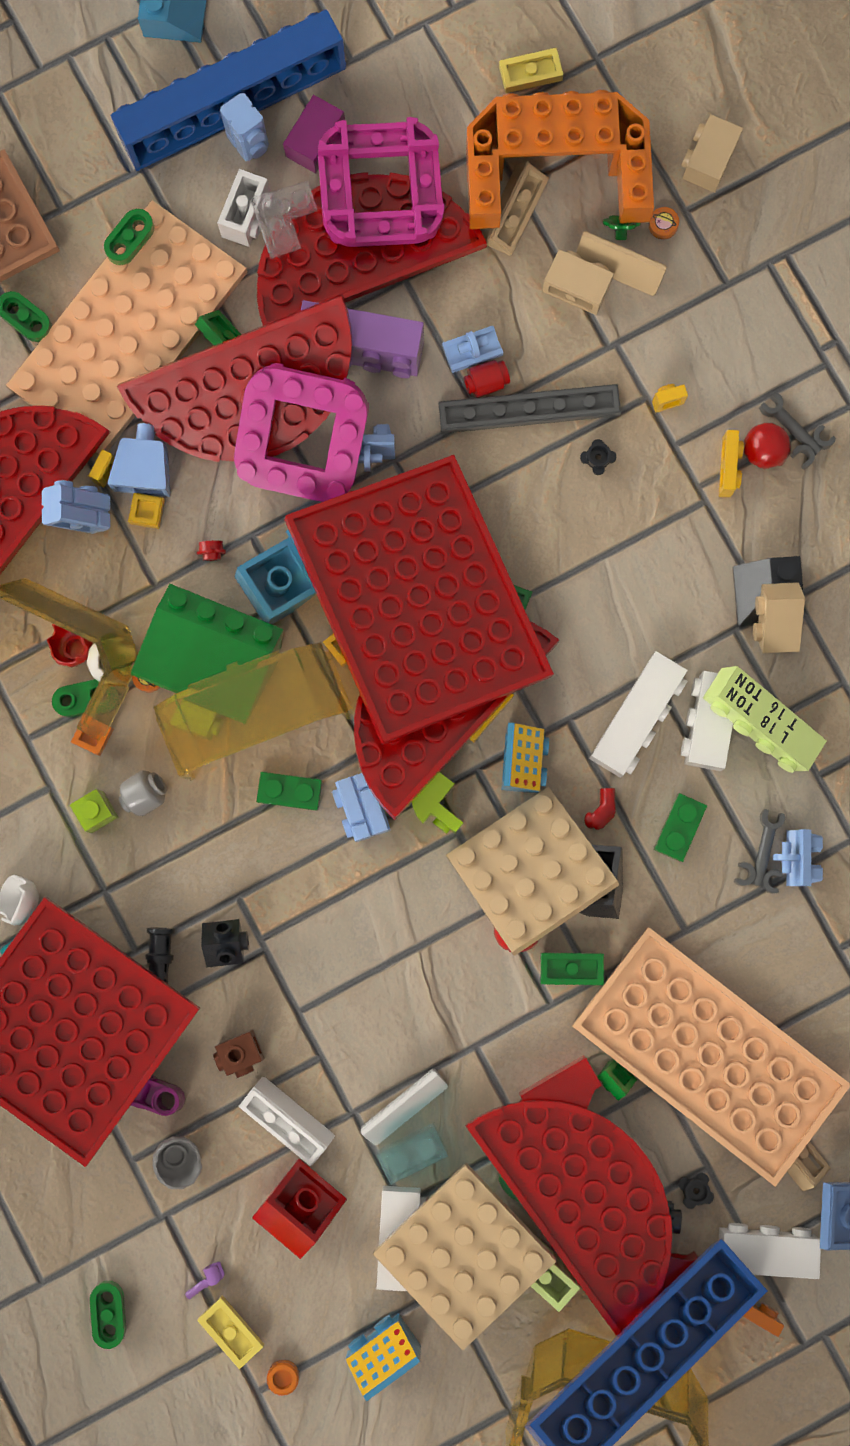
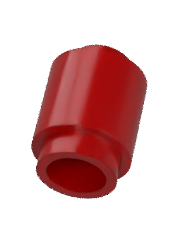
[464,360,510,398]

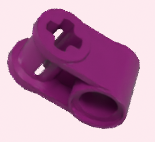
[131,1075,185,1116]

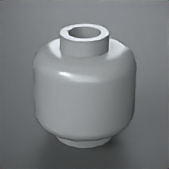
[119,770,167,816]

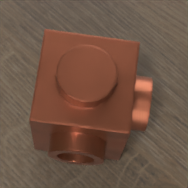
[213,1030,265,1078]

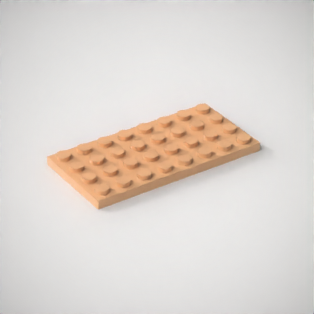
[6,200,248,455]
[572,927,850,1187]

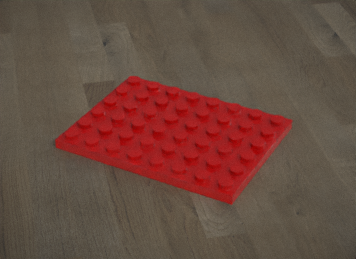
[284,455,554,745]

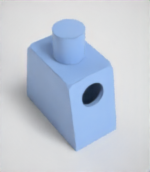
[108,423,171,497]

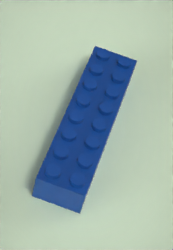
[110,9,346,172]
[524,1239,768,1446]

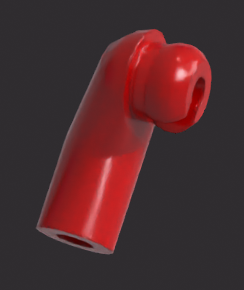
[584,788,616,830]

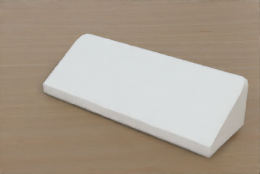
[360,1069,448,1145]
[238,1077,335,1166]

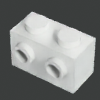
[217,169,273,247]

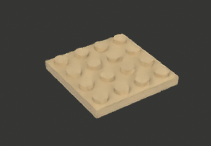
[446,786,619,956]
[373,1163,557,1350]

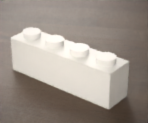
[589,651,688,778]

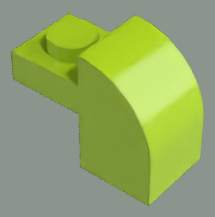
[412,772,463,834]

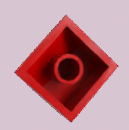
[252,1159,347,1259]

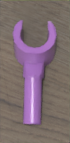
[185,1262,225,1300]

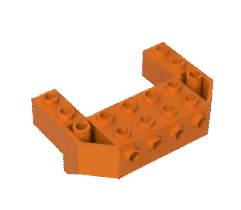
[466,90,654,229]

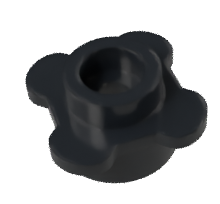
[580,439,616,475]
[678,1173,714,1209]

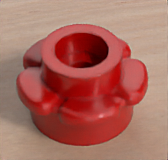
[196,540,226,561]

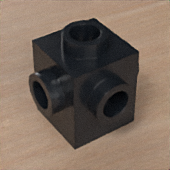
[201,919,249,968]

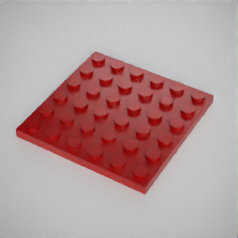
[0,897,200,1167]

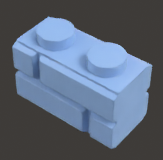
[220,93,269,161]
[42,480,110,534]
[332,773,391,842]

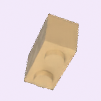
[681,114,743,193]
[542,249,614,315]
[753,583,805,653]

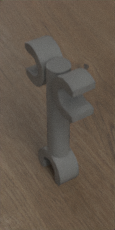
[759,392,836,470]
[734,809,785,894]

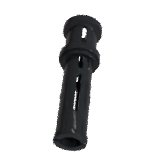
[145,927,175,984]

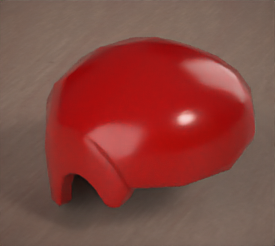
[744,423,791,469]
[47,618,93,668]

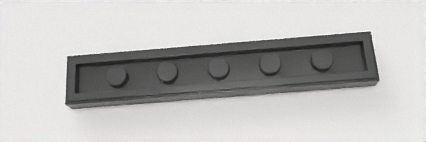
[438,384,621,434]

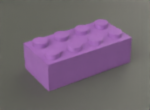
[301,300,424,378]

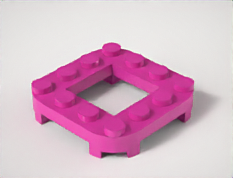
[318,117,444,247]
[234,363,369,502]

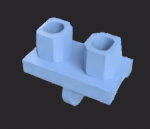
[442,325,503,373]
[358,424,395,472]
[773,829,823,886]

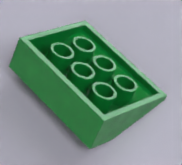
[131,584,283,721]

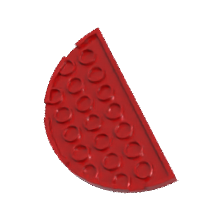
[257,172,487,326]
[117,294,352,462]
[0,405,111,575]
[354,621,559,820]
[465,1100,672,1336]

